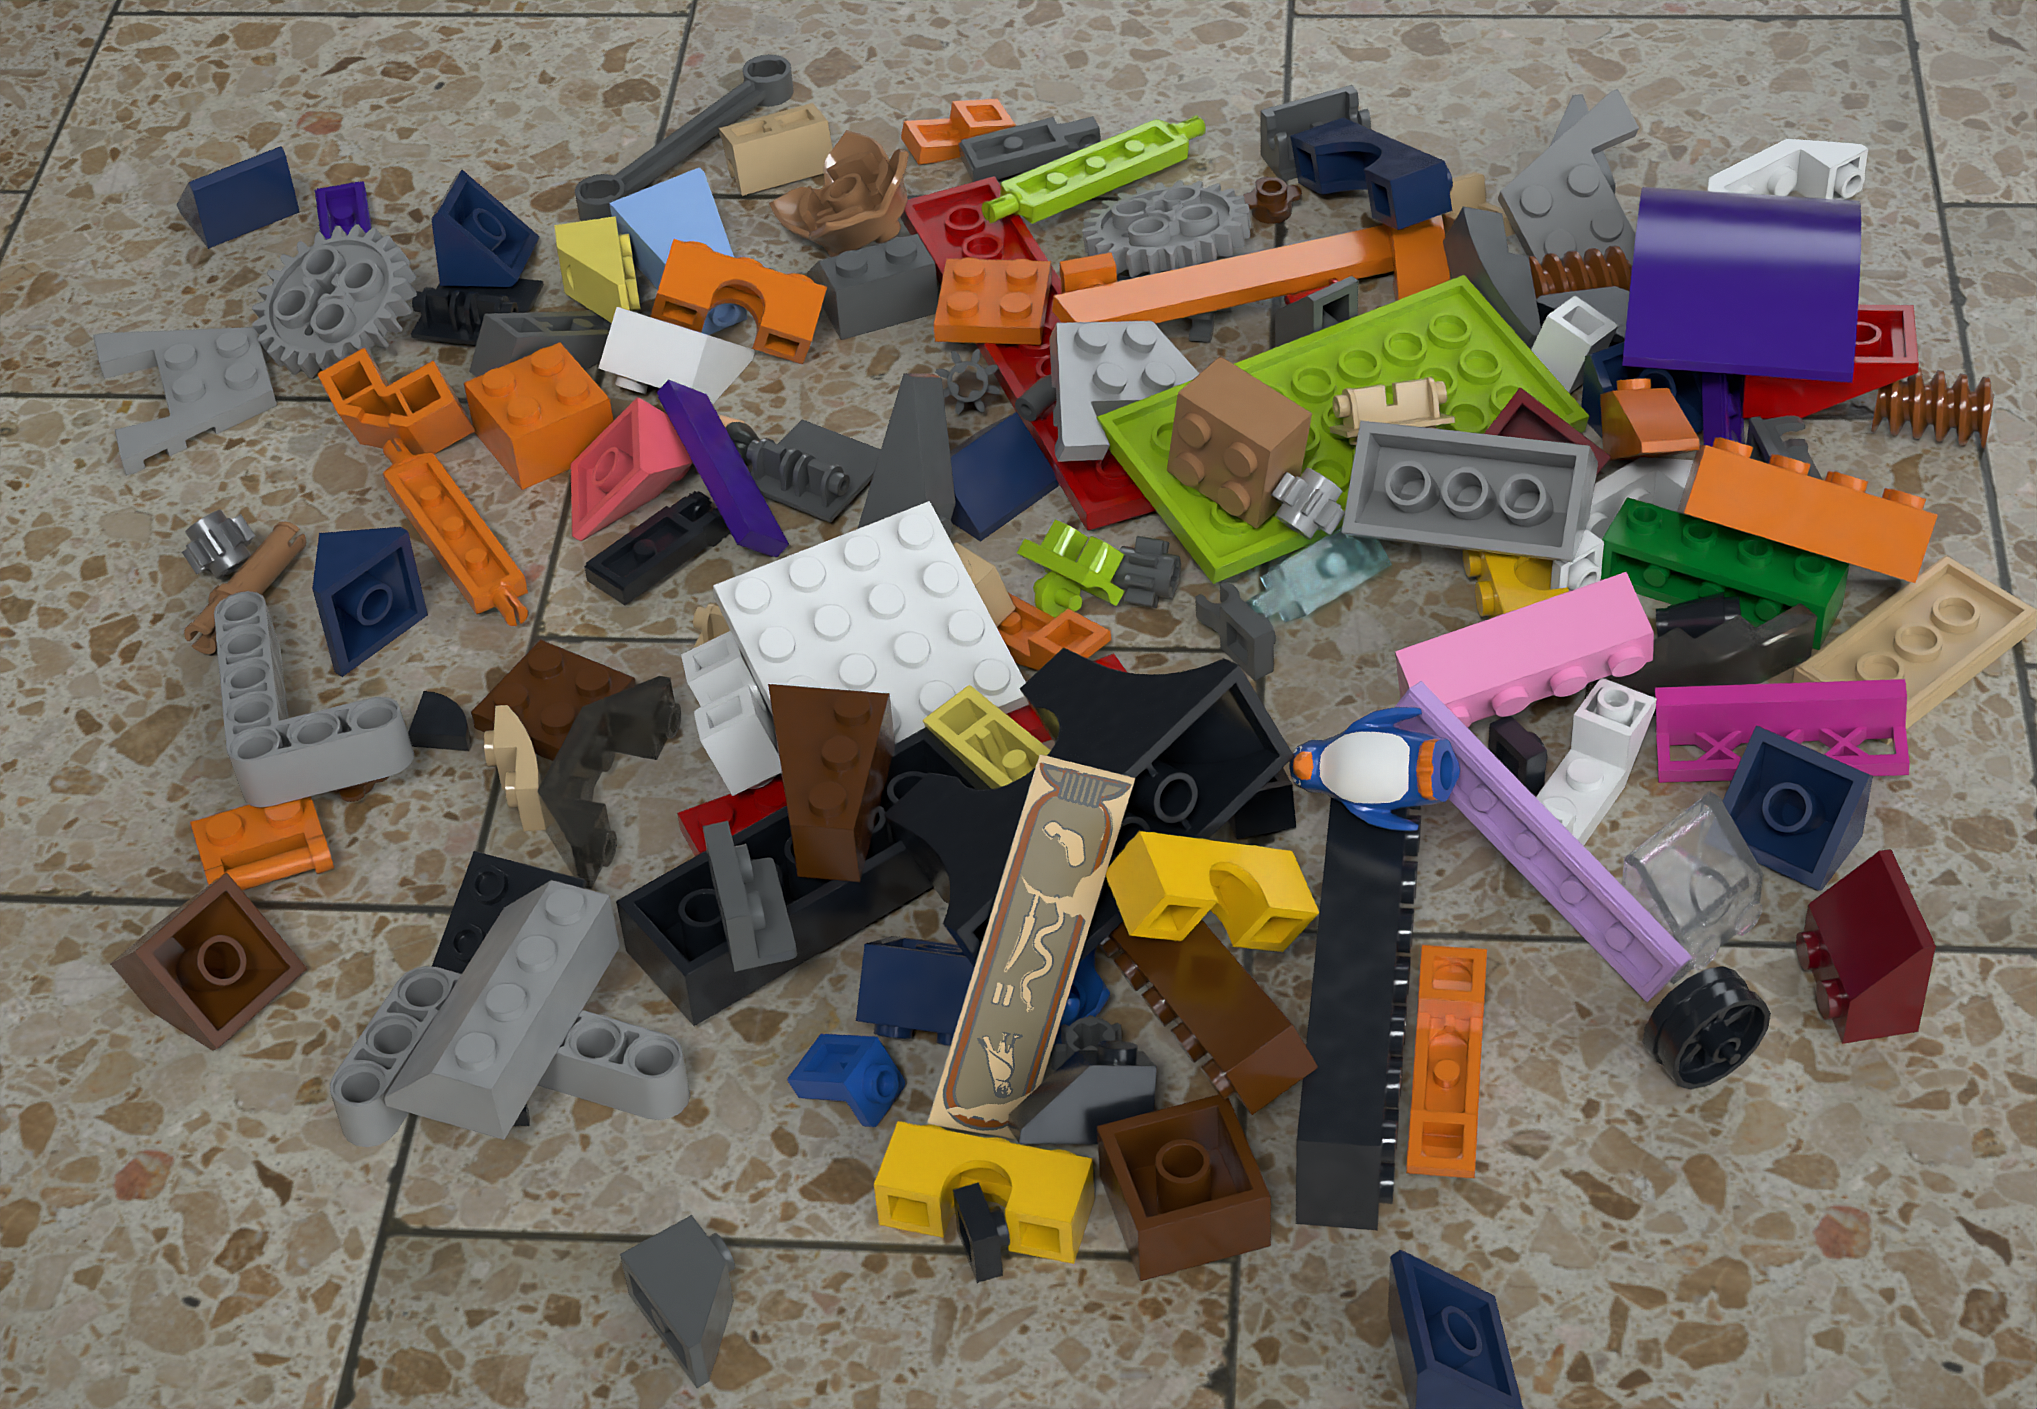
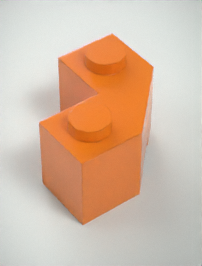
[317,347,475,455]

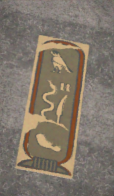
[927,754,1135,1139]

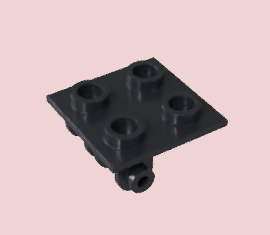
[411,278,544,346]
[432,851,587,974]

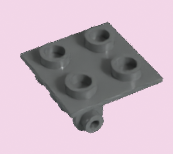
[746,419,881,523]

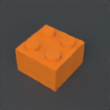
[464,342,614,490]

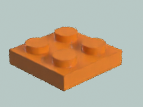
[933,257,1052,345]

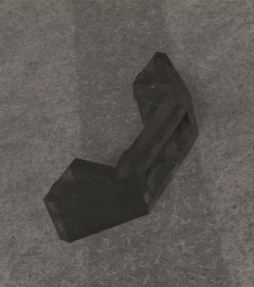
[537,676,681,889]

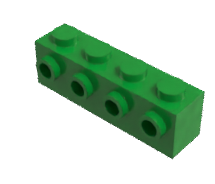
[1600,497,1849,650]

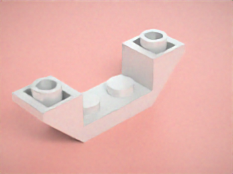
[1708,139,1868,200]
[1550,457,1708,591]
[1488,678,1657,846]

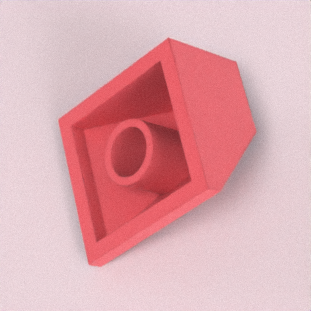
[571,397,692,541]

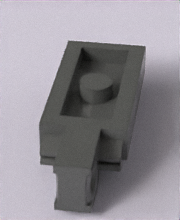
[959,116,1101,182]

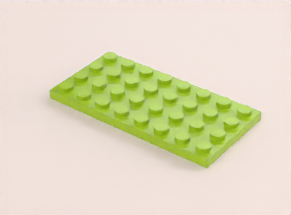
[1097,275,1589,584]

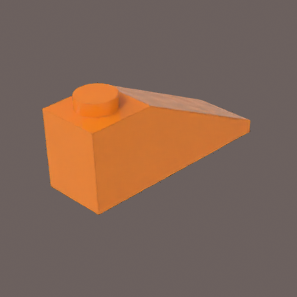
[1600,378,1700,461]

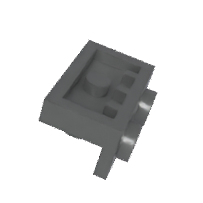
[703,821,797,972]

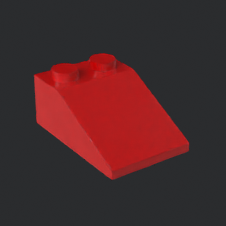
[1742,304,1919,420]

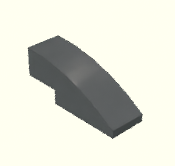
[1443,206,1541,349]

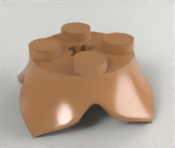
[769,130,909,257]

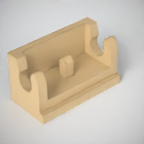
[719,103,833,196]

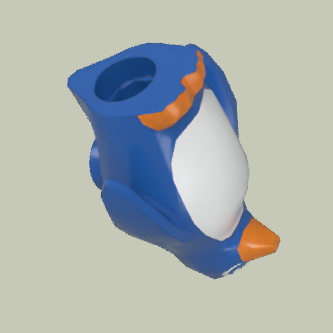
[1289,707,1460,832]

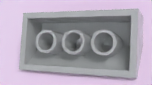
[1342,420,1598,563]
[384,880,620,1140]

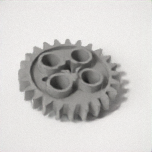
[1082,180,1251,278]
[252,224,417,378]

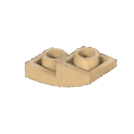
[484,705,547,832]

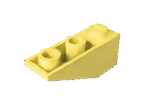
[554,216,641,323]

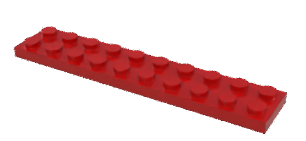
[901,176,1156,531]

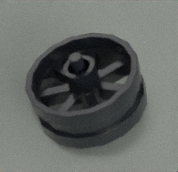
[1643,966,1771,1089]

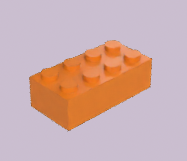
[1677,437,1938,583]

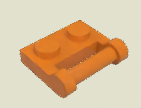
[190,796,335,891]

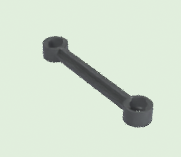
[575,54,794,221]

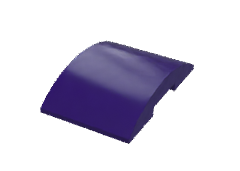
[1622,187,1861,383]

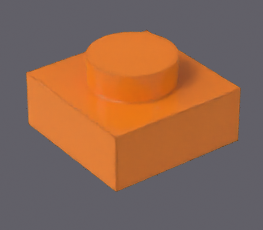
[1059,252,1117,294]

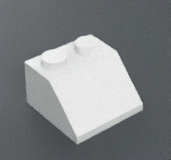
[598,307,755,404]

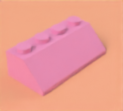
[1395,572,1654,728]

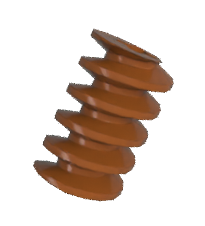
[1529,245,1632,300]
[1871,367,1994,449]

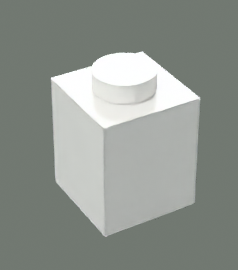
[1531,296,1619,393]

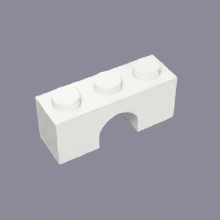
[681,631,781,796]

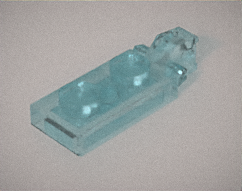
[1245,525,1392,623]

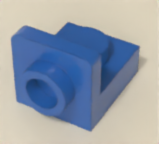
[787,1034,905,1127]

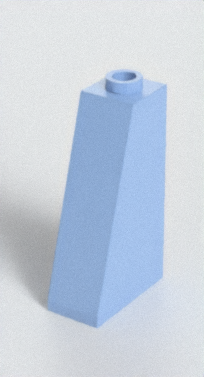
[610,167,747,335]

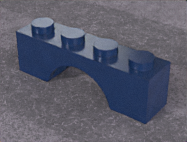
[1290,118,1453,230]

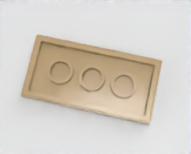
[1793,555,2037,745]

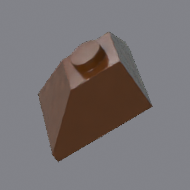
[110,873,307,1051]

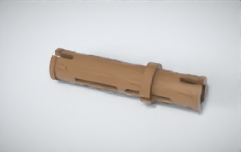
[184,521,307,654]

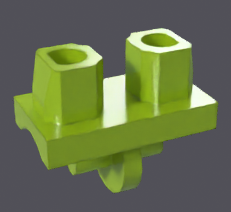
[1017,519,1125,618]

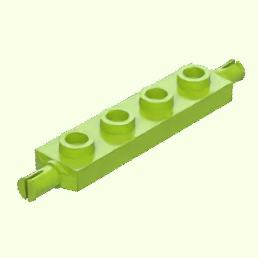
[982,115,1206,224]

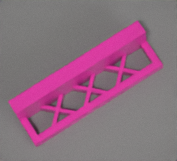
[1655,679,1910,783]

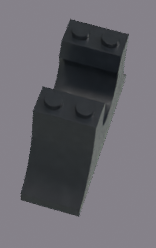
[883,648,1294,968]

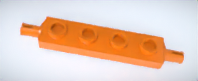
[382,438,528,626]

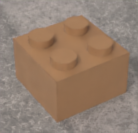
[1167,356,1312,529]

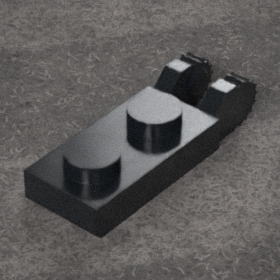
[584,491,731,605]

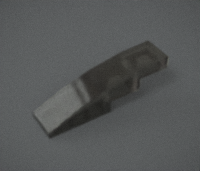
[1585,603,1817,717]

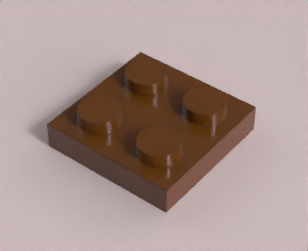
[471,639,637,768]

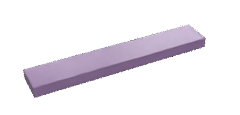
[1394,681,1692,1002]

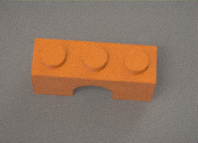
[650,239,827,364]

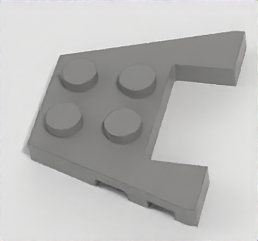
[1498,89,1639,267]
[1049,321,1199,462]
[93,327,277,475]

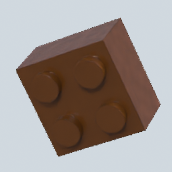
[1097,1094,1271,1281]

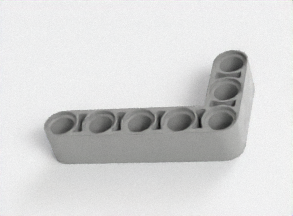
[214,591,414,807]
[330,966,690,1147]

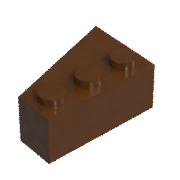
[768,684,895,882]

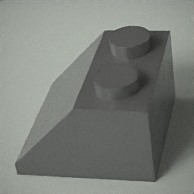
[807,234,938,340]

